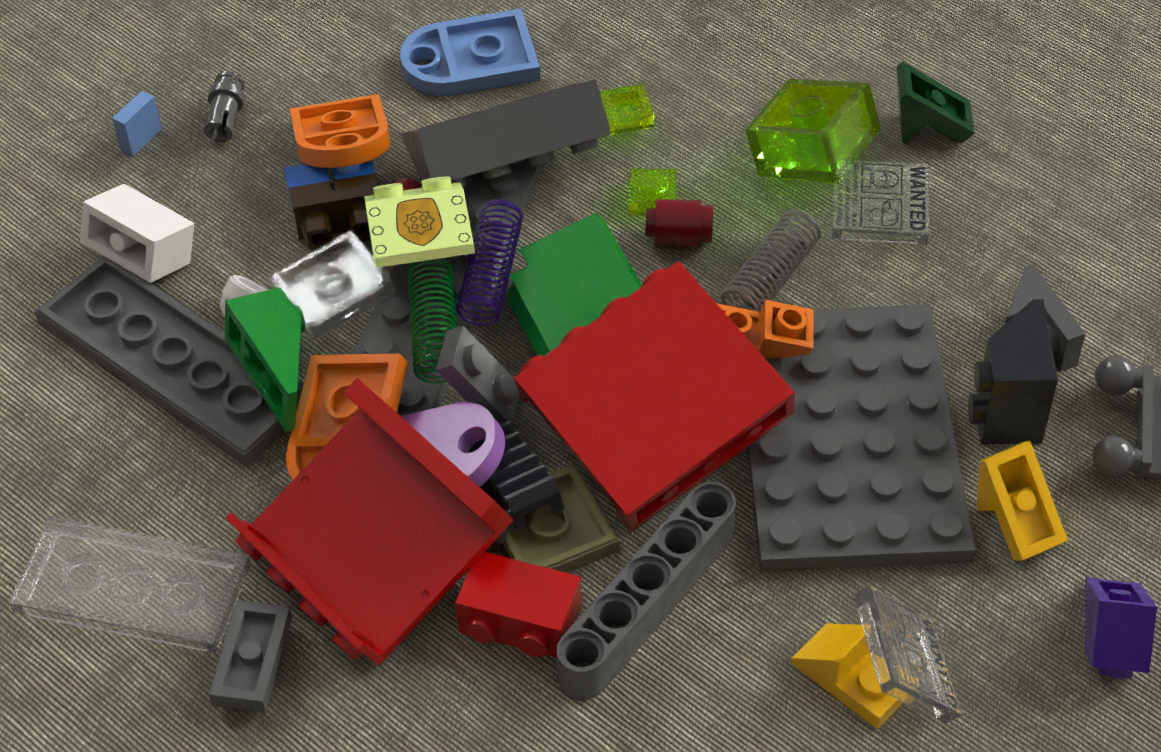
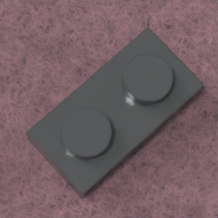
[436,326,519,424]
[208,600,293,713]

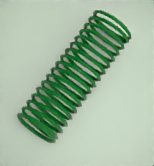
[407,258,457,384]

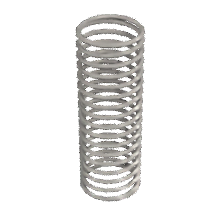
[721,209,821,312]

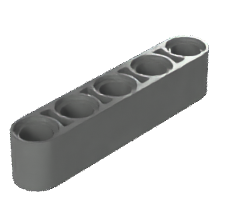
[557,482,736,700]

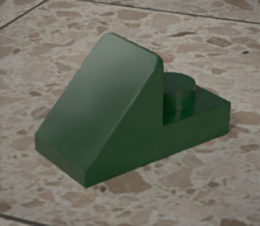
[897,62,975,143]

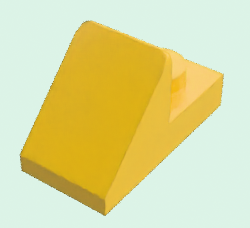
[976,441,1068,561]
[791,623,915,730]

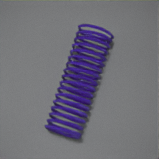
[456,199,524,326]

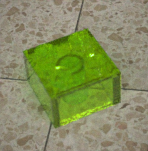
[745,79,881,184]

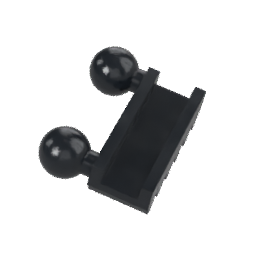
[468,420,565,551]

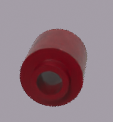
[645,199,713,248]

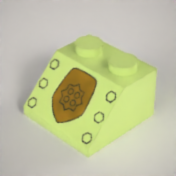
[364,176,475,268]

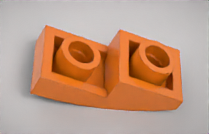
[717,300,814,359]

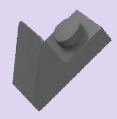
[1004,264,1085,372]

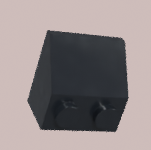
[968,299,1058,444]

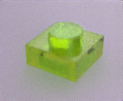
[599,84,654,135]
[629,168,676,215]

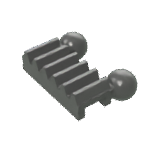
[1092,355,1161,480]

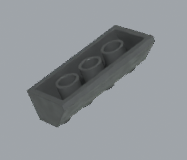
[401,79,611,187]

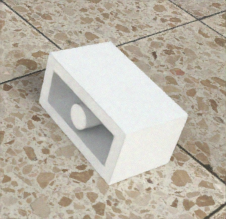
[80,184,194,283]

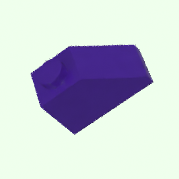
[1085,578,1157,679]

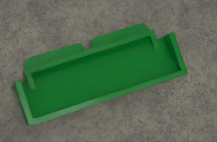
[507,213,642,356]

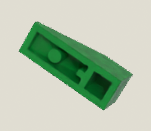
[224,287,305,432]

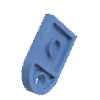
[400,8,540,96]

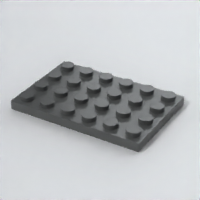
[747,304,976,572]

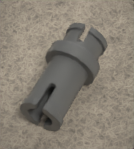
[203,71,245,142]

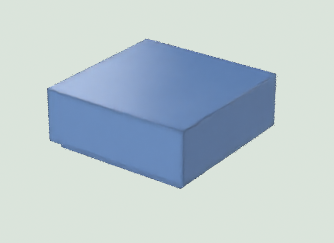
[112,91,162,156]

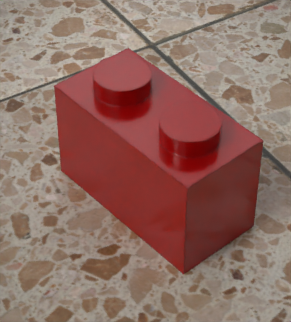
[455,552,582,658]

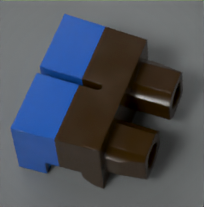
[284,160,377,251]

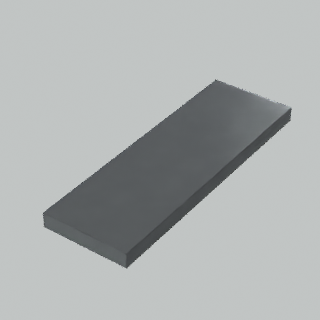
[35,256,304,466]

